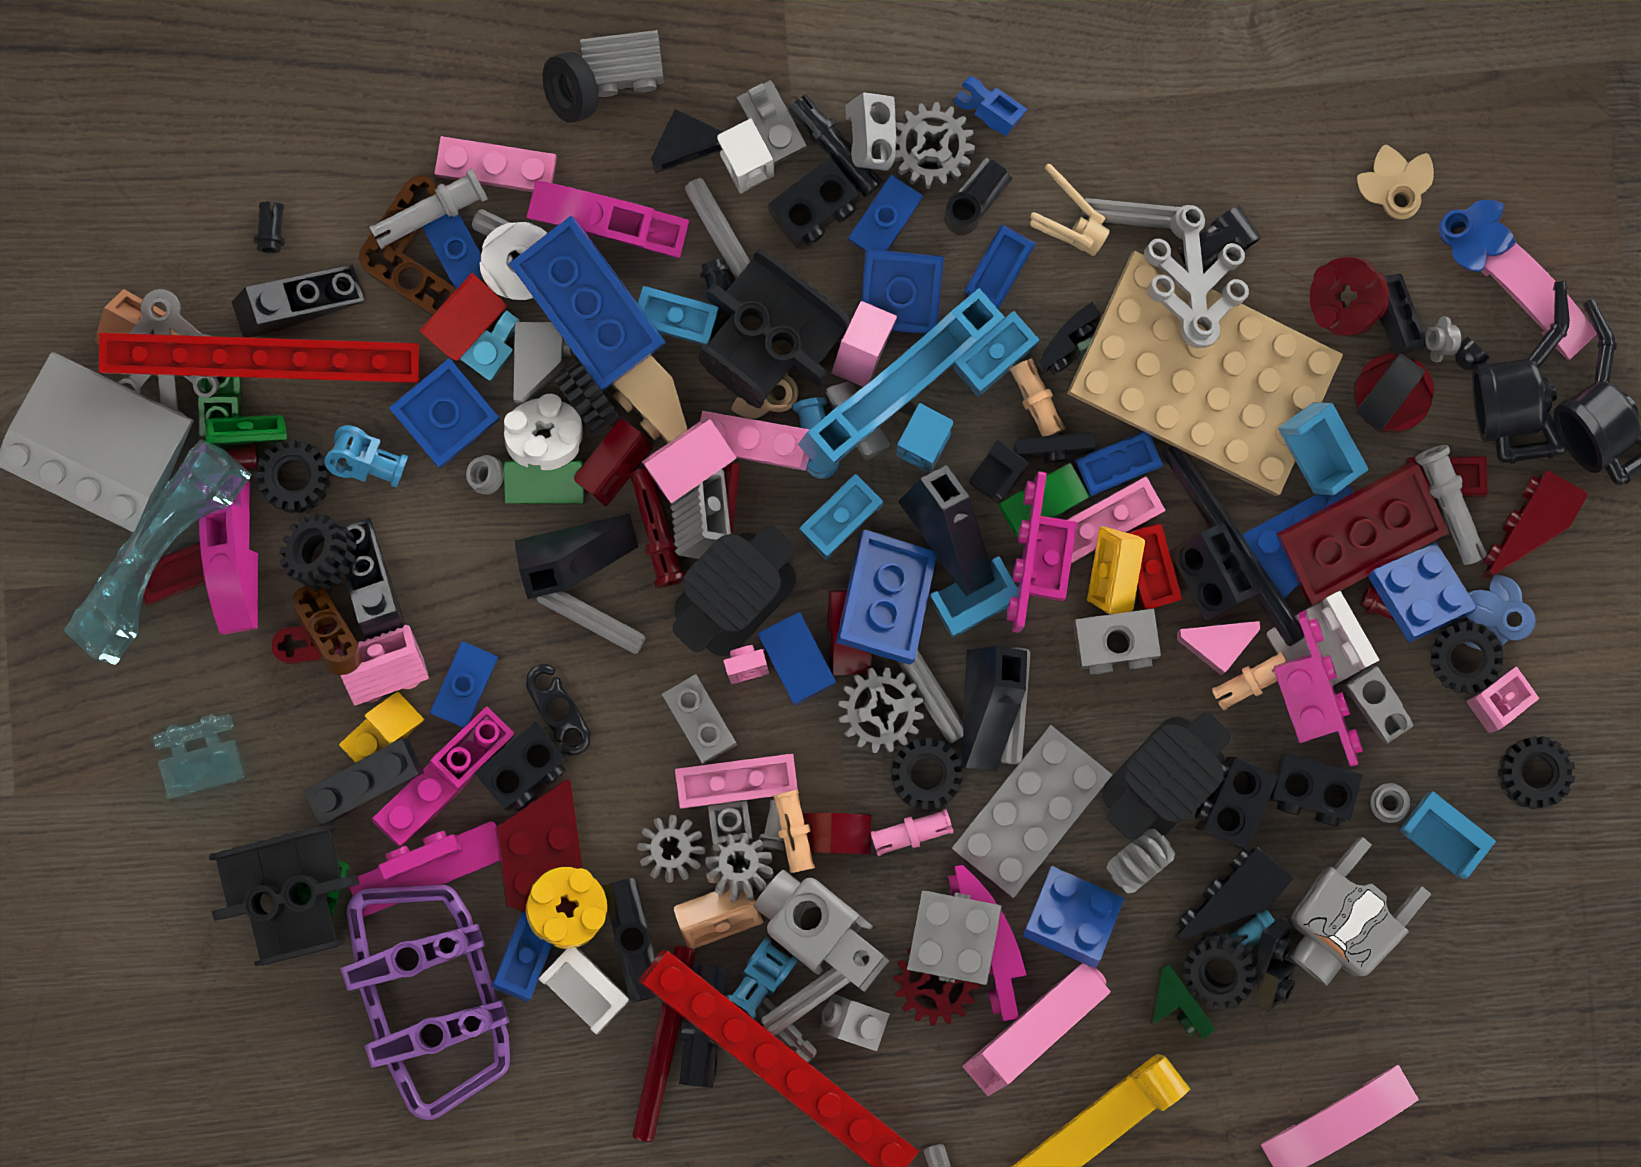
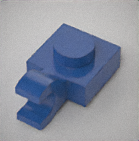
[953,76,1028,136]

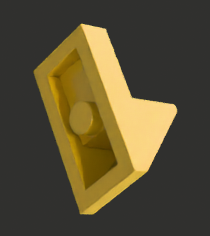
[339,691,425,763]

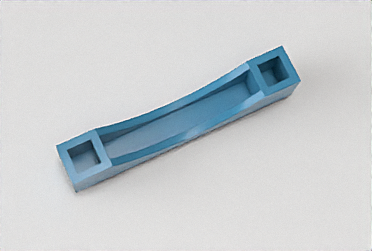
[798,288,1005,474]

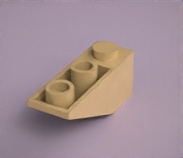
[612,356,688,443]

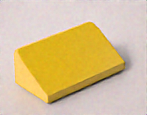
[1087,526,1145,614]

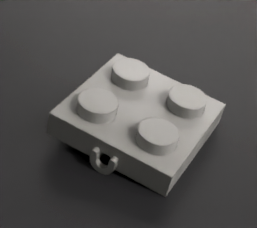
[907,890,1002,985]

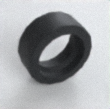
[1356,353,1425,430]

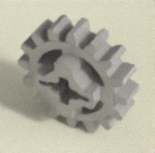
[894,102,975,189]
[837,667,924,753]

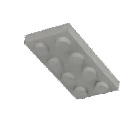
[951,725,1113,898]

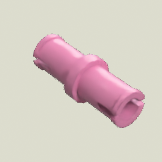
[870,809,954,856]

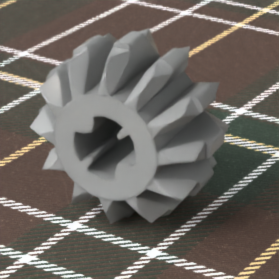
[637,815,705,883]
[1106,829,1175,893]
[706,833,773,902]

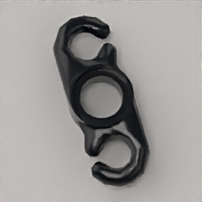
[526,664,591,756]

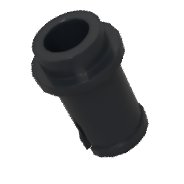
[253,201,285,253]
[700,259,731,292]

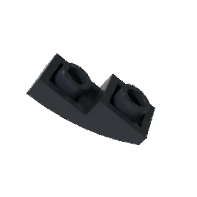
[1037,301,1101,375]
[1256,918,1296,1012]

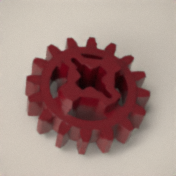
[893,948,980,1026]

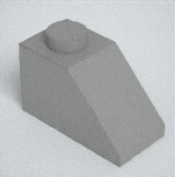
[513,322,572,406]

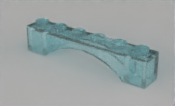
[63,439,252,665]

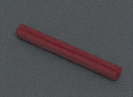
[632,945,696,1142]

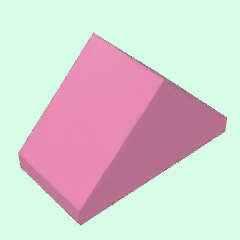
[831,301,897,387]
[1177,621,1260,675]
[1466,666,1540,733]

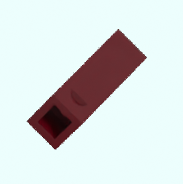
[1482,470,1589,579]

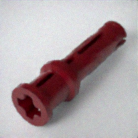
[629,468,686,588]

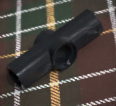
[602,878,657,1003]
[679,964,727,1088]

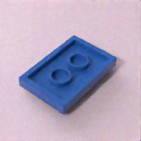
[836,530,937,665]

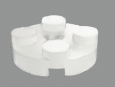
[480,222,547,300]
[504,394,583,470]

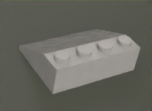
[0,352,194,533]

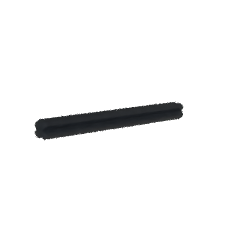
[1163,445,1305,646]

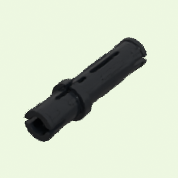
[788,93,883,198]

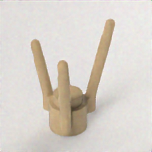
[1030,164,1110,256]

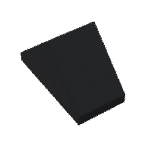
[651,109,724,174]

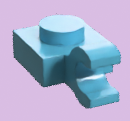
[460,310,520,383]

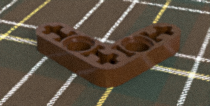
[359,176,456,316]

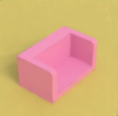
[641,417,736,503]

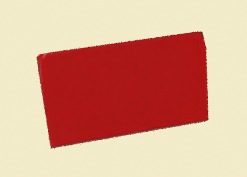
[419,273,507,362]

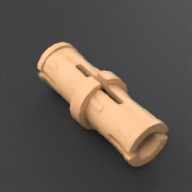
[1010,358,1066,436]
[1211,651,1287,711]
[773,790,815,873]

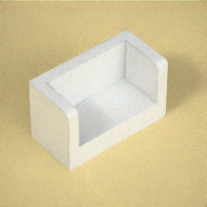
[717,118,775,194]
[539,947,630,1035]

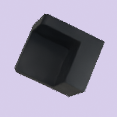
[969,439,1029,505]

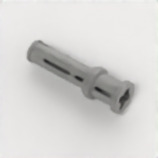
[369,168,488,249]
[1415,445,1487,565]

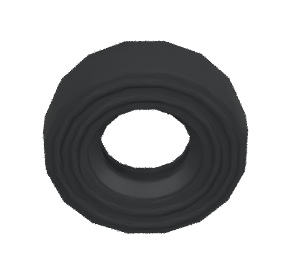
[542,52,598,123]

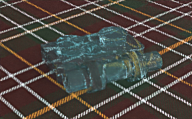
[152,714,247,800]

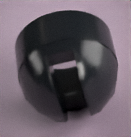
[1455,336,1490,370]

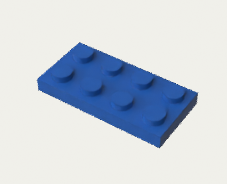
[509,216,666,391]

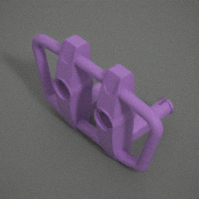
[340,885,510,1120]

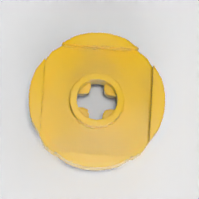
[526,867,607,949]

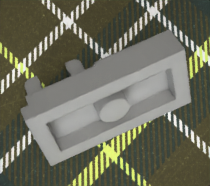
[736,80,807,166]

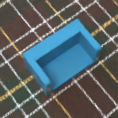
[638,286,720,347]
[953,311,1040,398]
[1278,402,1369,495]
[896,403,953,473]
[799,474,884,561]
[929,556,1018,639]
[1398,791,1496,880]

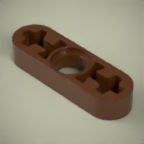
[292,586,361,675]

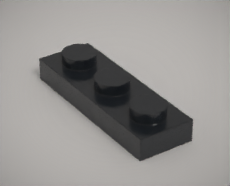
[303,737,424,826]

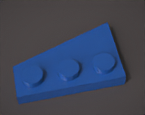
[1242,485,1353,599]

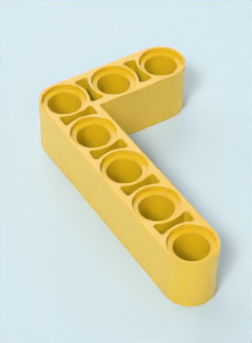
[1012,1054,1190,1167]

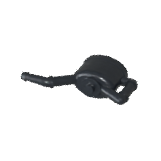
[1472,281,1570,464]
[1554,298,1641,485]

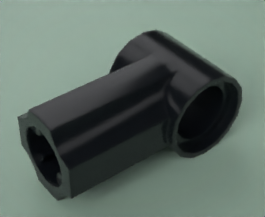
[944,157,1012,235]
[1177,205,1261,273]

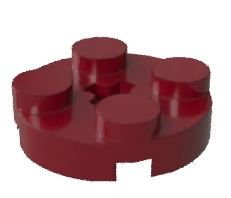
[1310,257,1389,336]
[1354,353,1434,433]

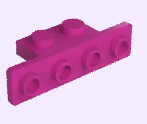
[1006,472,1077,633]
[1274,610,1363,767]
[349,821,500,917]

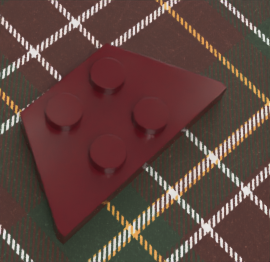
[495,780,583,918]

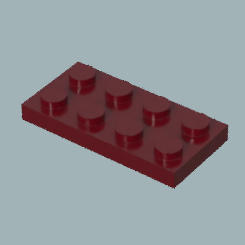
[1276,461,1449,606]

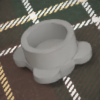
[1425,316,1461,362]

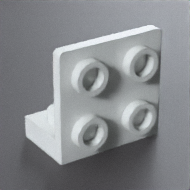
[1266,591,1379,685]

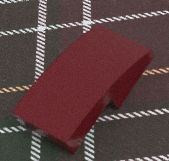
[827,590,872,675]

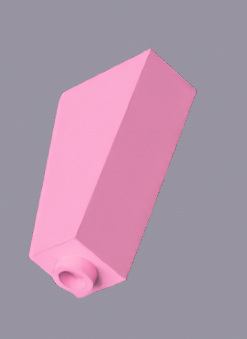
[962,963,1111,1096]

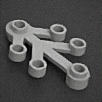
[1144,205,1249,348]
[118,289,219,416]

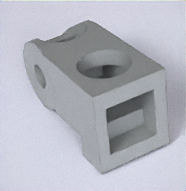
[845,92,896,171]
[1340,665,1413,745]

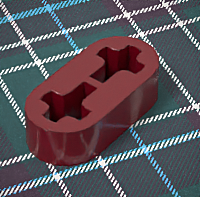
[271,625,341,664]

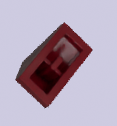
[802,812,871,855]

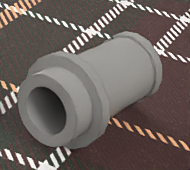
[759,800,785,852]

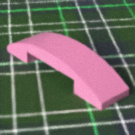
[1481,243,1597,361]
[1260,1065,1419,1167]

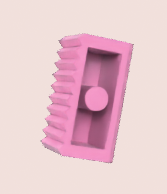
[335,625,429,706]

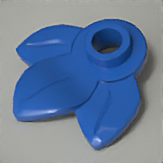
[1439,200,1516,272]

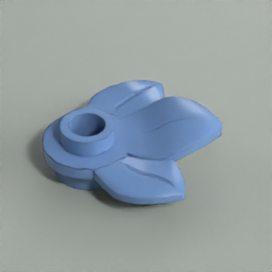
[1465,574,1536,650]

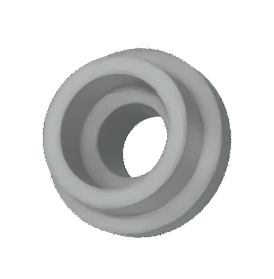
[466,455,504,495]
[1370,783,1410,823]

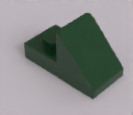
[1150,964,1216,1039]

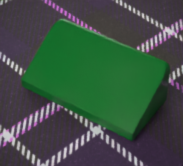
[204,415,287,446]
[504,461,584,504]

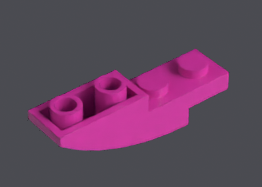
[526,180,689,258]
[199,470,258,635]
[372,706,515,848]
[948,865,1026,1021]

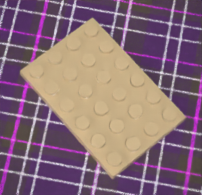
[1067,251,1343,496]

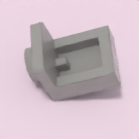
[820,994,890,1051]

